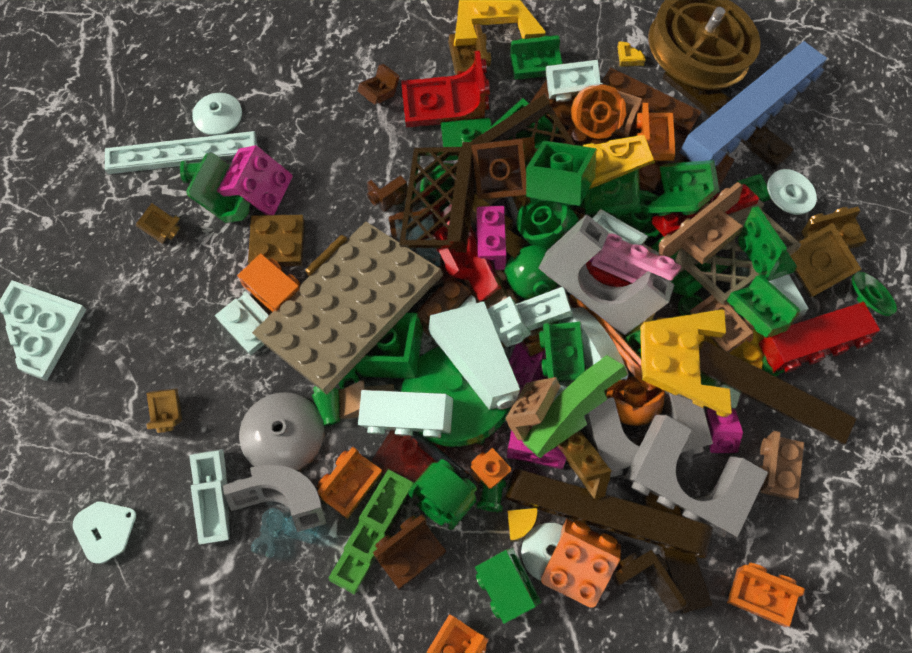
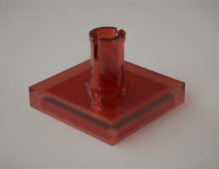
[371,430,448,483]

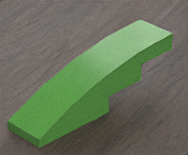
[522,355,627,458]
[329,469,414,595]

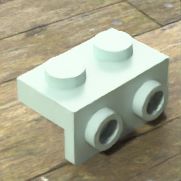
[546,60,603,102]

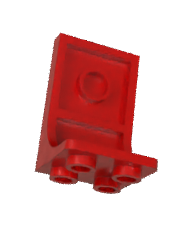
[401,50,490,128]

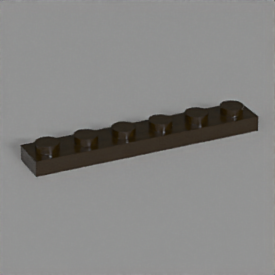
[662,72,794,169]

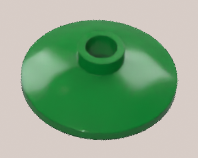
[852,272,897,316]

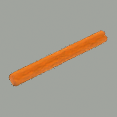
[569,294,658,391]

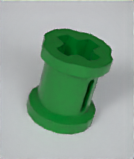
[180,160,201,184]
[477,480,506,512]

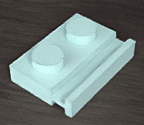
[215,291,269,356]

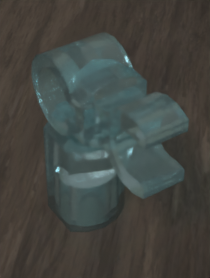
[251,508,319,559]

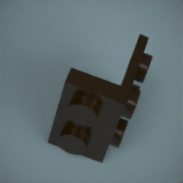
[611,549,687,613]

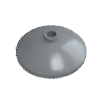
[239,392,325,471]

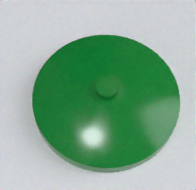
[401,346,512,447]

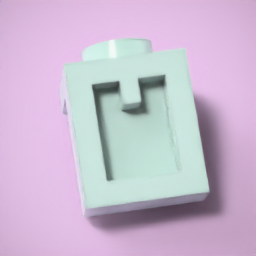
[487,297,531,347]

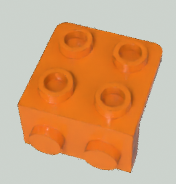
[541,519,621,608]

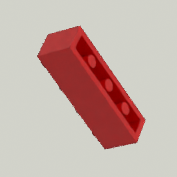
[758,302,881,373]

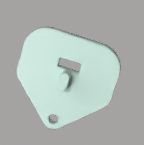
[73,502,136,564]

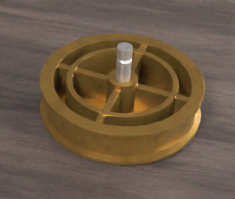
[648,0,760,90]

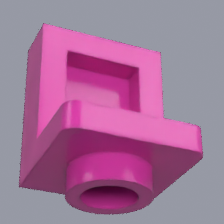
[705,409,743,453]

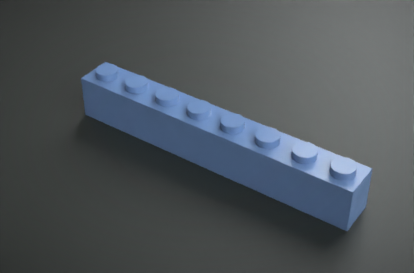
[680,41,827,166]

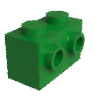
[475,547,542,624]

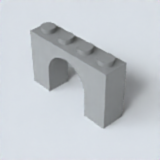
[539,215,674,335]
[584,390,713,477]
[624,415,768,538]

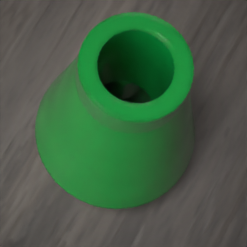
[312,386,341,426]

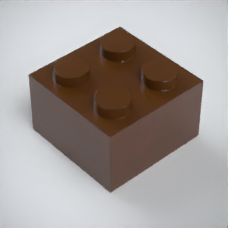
[471,137,535,199]

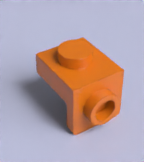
[471,448,511,489]

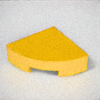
[617,42,645,67]
[507,508,537,542]

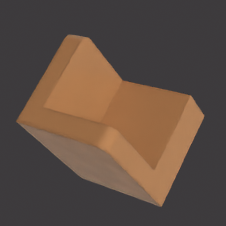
[613,90,642,138]

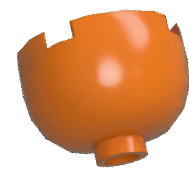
[571,84,626,139]
[606,373,665,426]

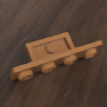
[658,182,743,264]

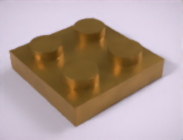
[248,215,305,266]
[790,223,862,297]

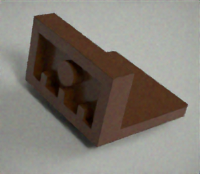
[373,514,446,590]

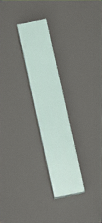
[105,131,257,174]

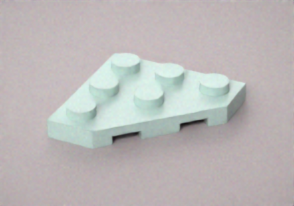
[0,280,86,381]

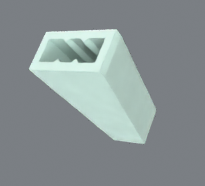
[429,302,520,410]

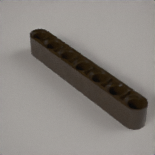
[505,469,713,559]

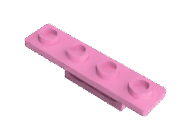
[592,233,681,283]

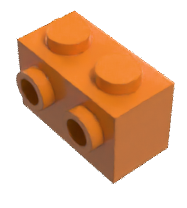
[237,253,301,312]

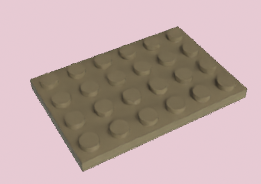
[252,222,443,395]

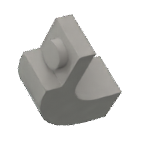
[223,465,327,532]

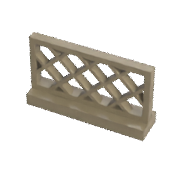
[675,200,801,305]

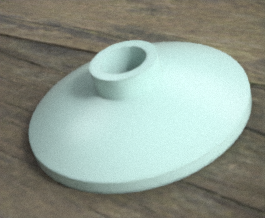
[193,93,242,136]
[767,169,817,215]
[521,523,563,581]

